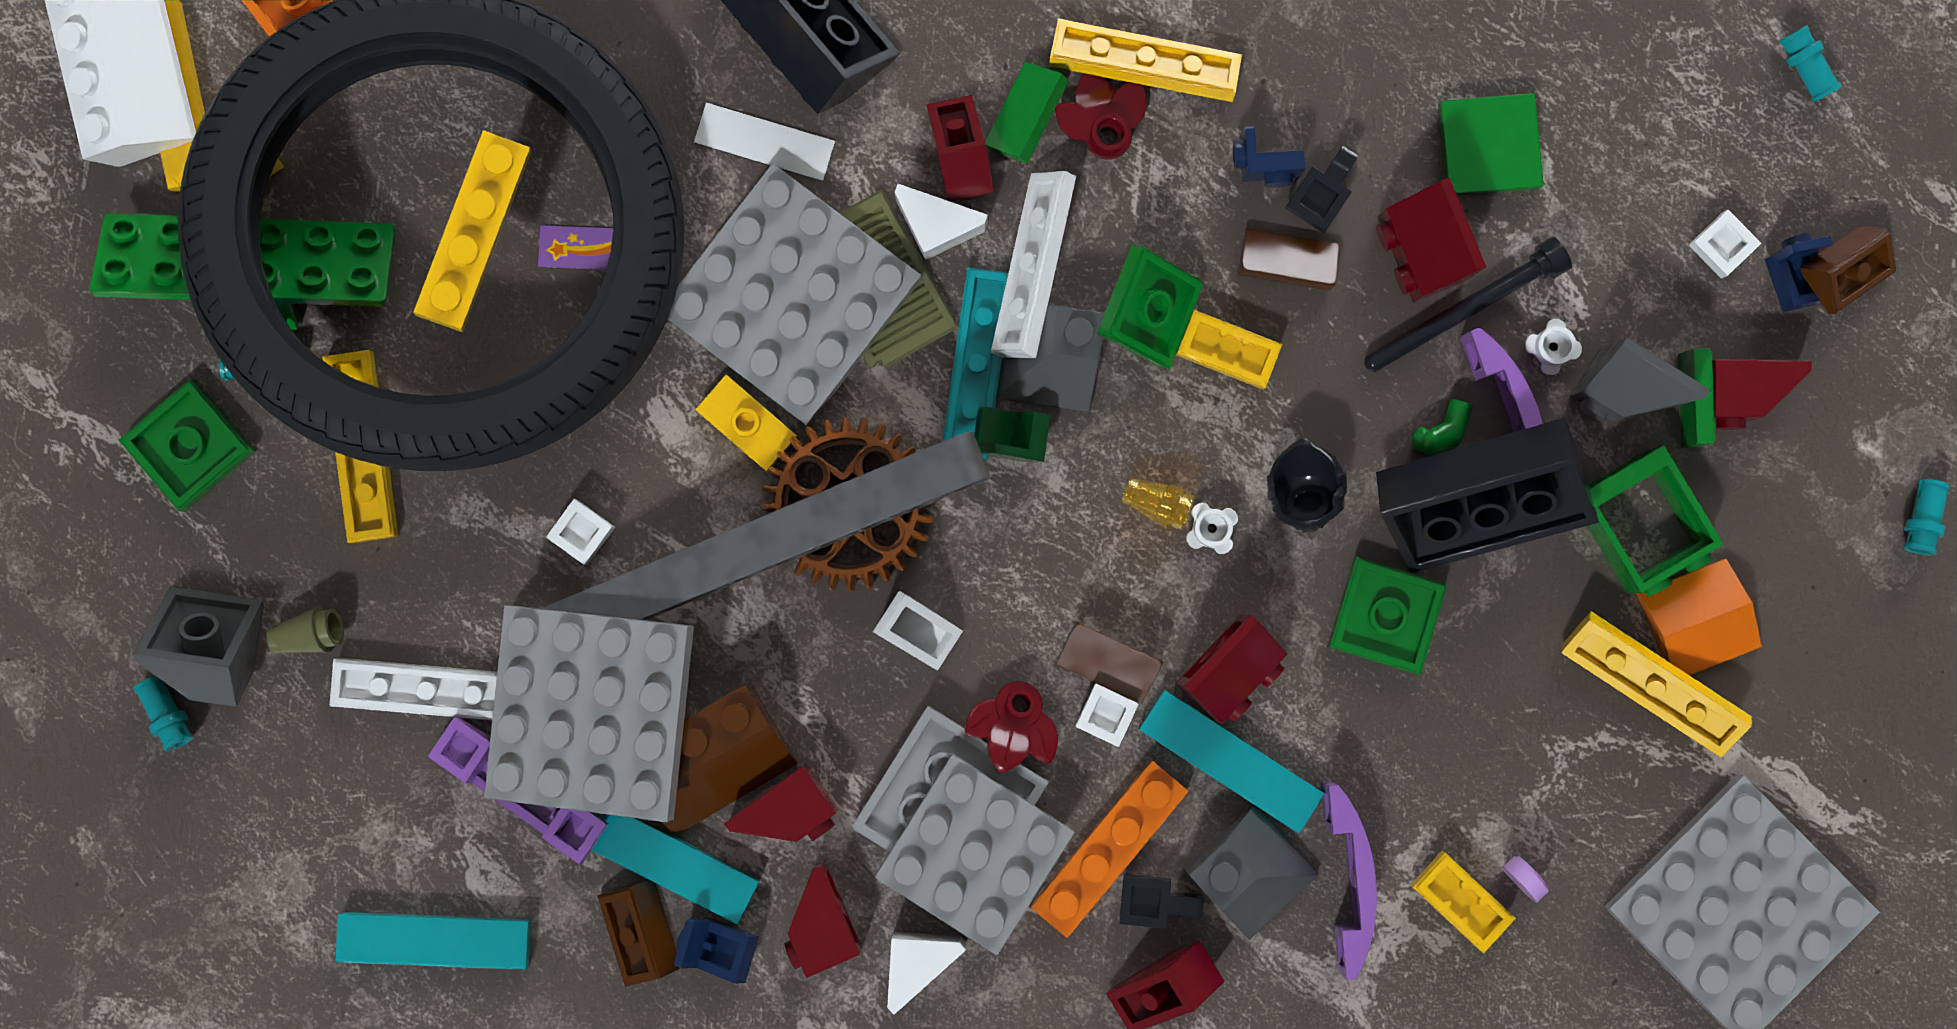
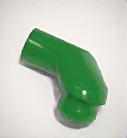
[1411,399,1473,457]

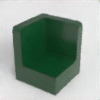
[974,407,1050,462]

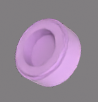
[1502,856,1549,903]

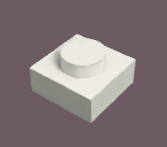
[1689,210,1761,279]
[546,499,615,565]
[1075,683,1139,747]

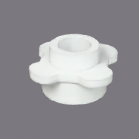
[1524,319,1582,375]
[1186,503,1238,554]

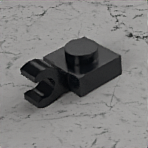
[1285,146,1358,233]
[1119,874,1204,929]

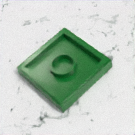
[1438,93,1544,196]
[1097,245,1204,370]
[119,379,256,512]
[1327,557,1448,675]

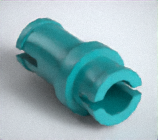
[1779,25,1842,102]
[1904,479,1951,556]
[133,676,194,752]

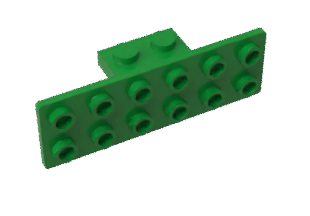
[89,213,396,330]

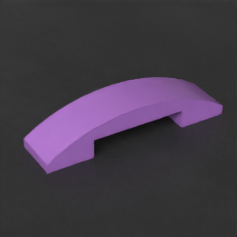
[1461,328,1543,432]
[428,717,609,865]
[1321,781,1377,980]

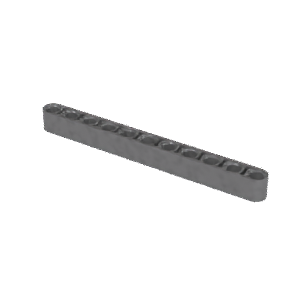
[500,431,991,631]

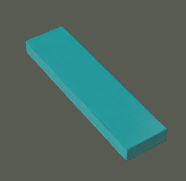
[942,267,1008,461]
[1138,689,1325,834]
[592,813,761,925]
[335,912,532,970]

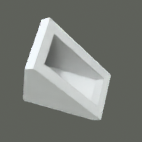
[895,184,988,260]
[873,591,963,671]
[887,932,967,1015]

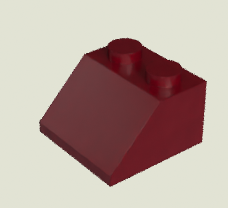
[1376,178,1486,303]
[1176,615,1288,724]

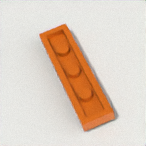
[1030,760,1189,938]

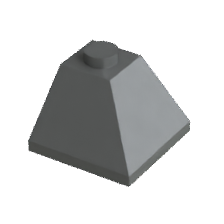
[996,305,1105,413]
[1570,337,1710,422]
[133,587,264,707]
[1184,804,1319,940]

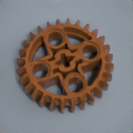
[760,417,936,592]

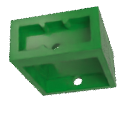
[1587,445,1724,597]

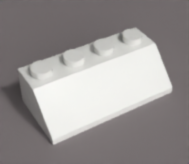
[45,0,196,167]

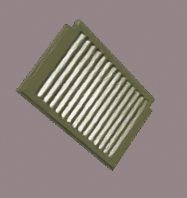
[840,189,959,368]

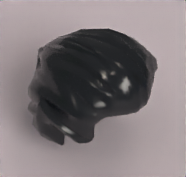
[1267,437,1347,533]

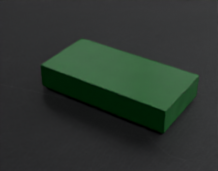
[985,62,1069,164]
[1678,348,1715,448]

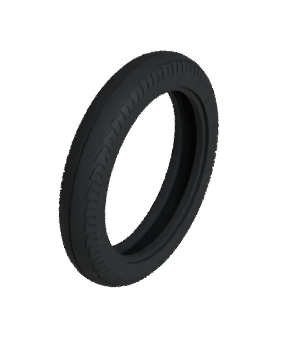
[178,0,684,471]

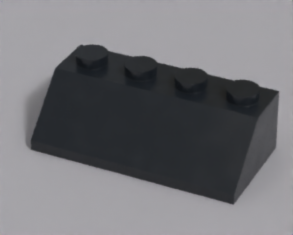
[721,0,900,114]
[1376,418,1599,573]

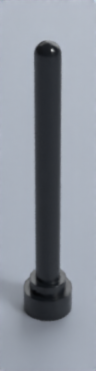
[1364,236,1572,372]

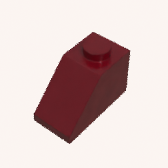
[926,95,994,201]
[1712,359,1812,430]
[724,763,839,842]
[784,860,863,978]
[1106,941,1225,1029]

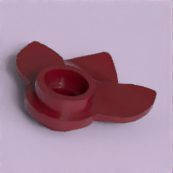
[1055,73,1147,160]
[965,681,1058,774]

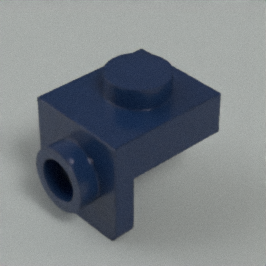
[1233,126,1305,188]
[1764,233,1833,312]
[674,919,759,984]

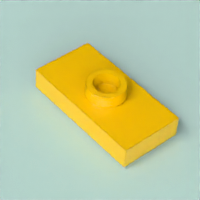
[1176,310,1283,390]
[695,375,798,472]
[1410,851,1516,953]

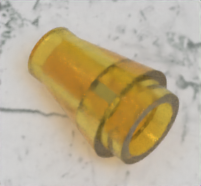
[1122,477,1196,531]

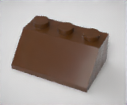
[663,682,798,836]

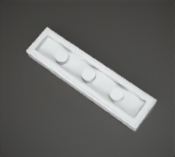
[991,171,1076,358]
[330,658,497,720]

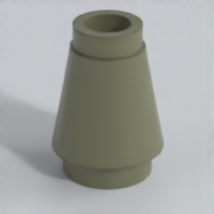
[266,606,344,654]

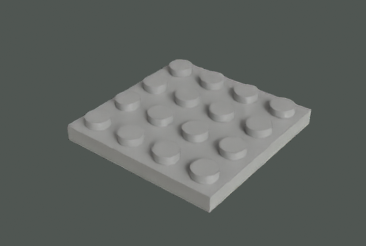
[668,163,923,426]
[484,605,694,822]
[1604,774,1880,1029]

